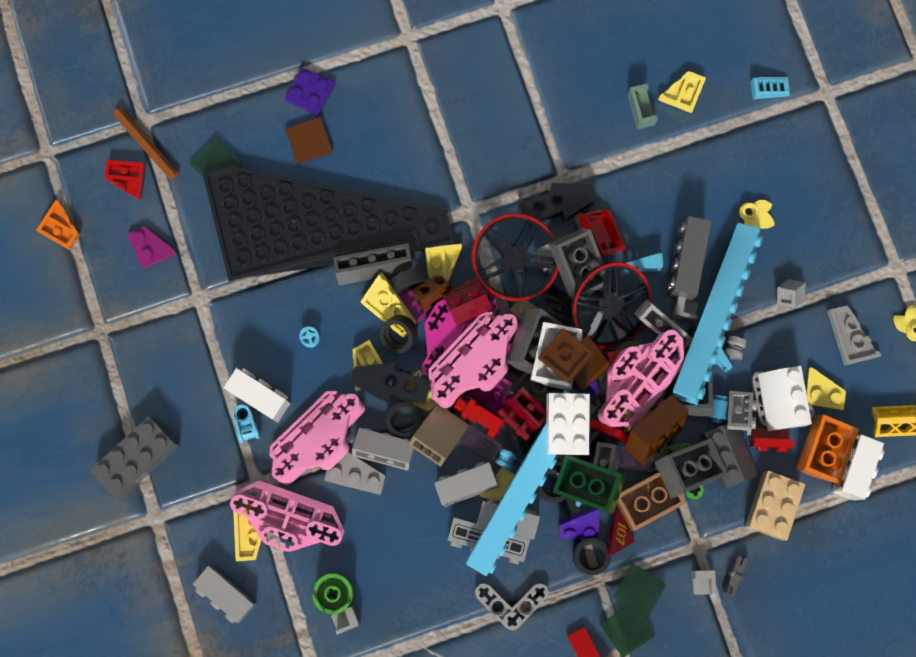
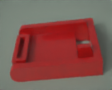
[579,209,627,257]

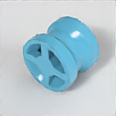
[299,326,320,348]
[494,448,517,471]

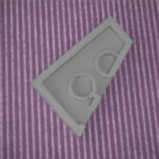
[827,305,882,366]
[324,445,386,495]

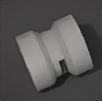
[724,336,747,360]

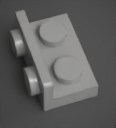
[727,391,757,435]

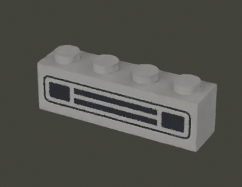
[447,518,530,565]

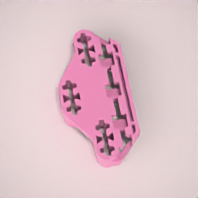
[429,312,519,408]
[598,330,684,427]
[270,391,365,485]
[230,480,344,552]

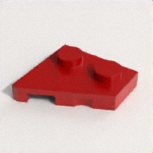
[104,160,146,200]
[589,418,628,446]

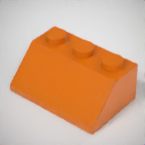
[796,415,859,484]

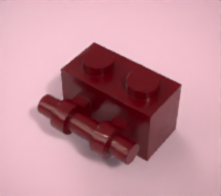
[442,279,492,325]
[497,387,546,441]

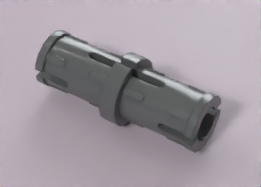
[723,555,749,597]

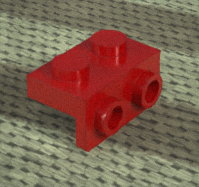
[750,428,794,452]

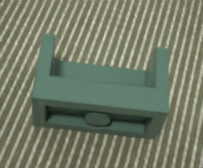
[627,84,658,129]

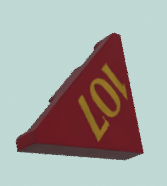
[606,509,635,557]

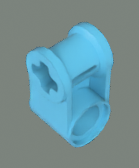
[233,405,260,444]

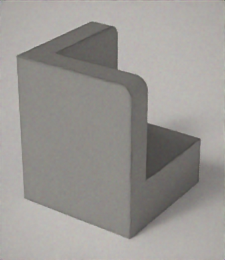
[777,279,806,308]
[672,296,698,322]
[692,570,716,595]
[331,606,360,635]

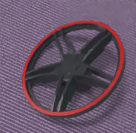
[472,214,558,302]
[571,262,652,349]

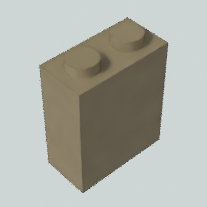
[409,404,470,467]

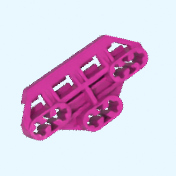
[422,278,498,381]

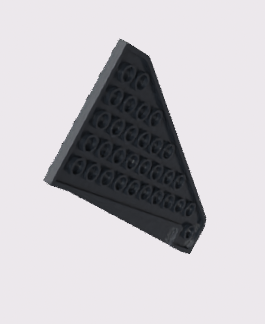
[202,166,455,283]

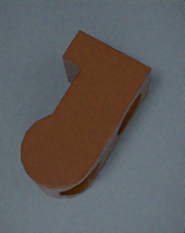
[412,275,451,312]

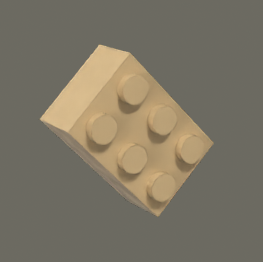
[745,471,806,541]

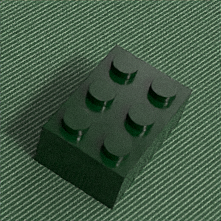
[553,455,626,514]

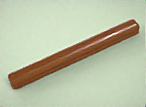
[113,107,179,180]

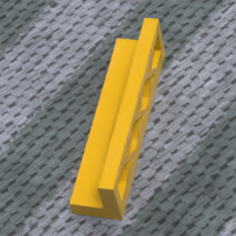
[871,405,916,437]

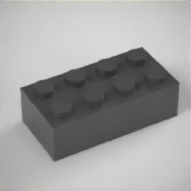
[667,216,711,302]
[90,416,179,500]

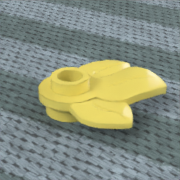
[739,200,775,229]
[893,305,916,341]

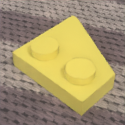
[805,367,846,411]

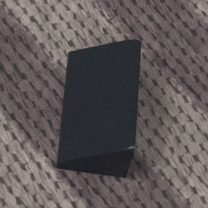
[574,430,605,462]

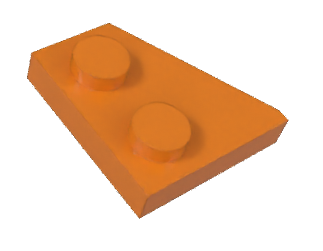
[36,200,80,250]

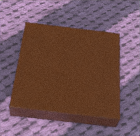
[285,117,333,165]
[538,328,594,384]
[574,335,611,390]

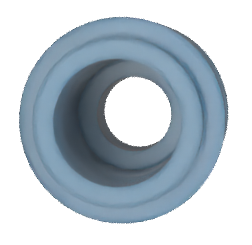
[707,395,729,424]

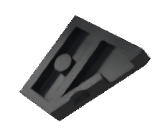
[537,281,579,326]

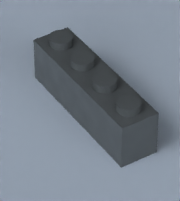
[333,243,413,285]

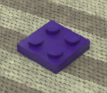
[285,67,335,117]

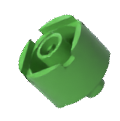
[313,573,354,614]

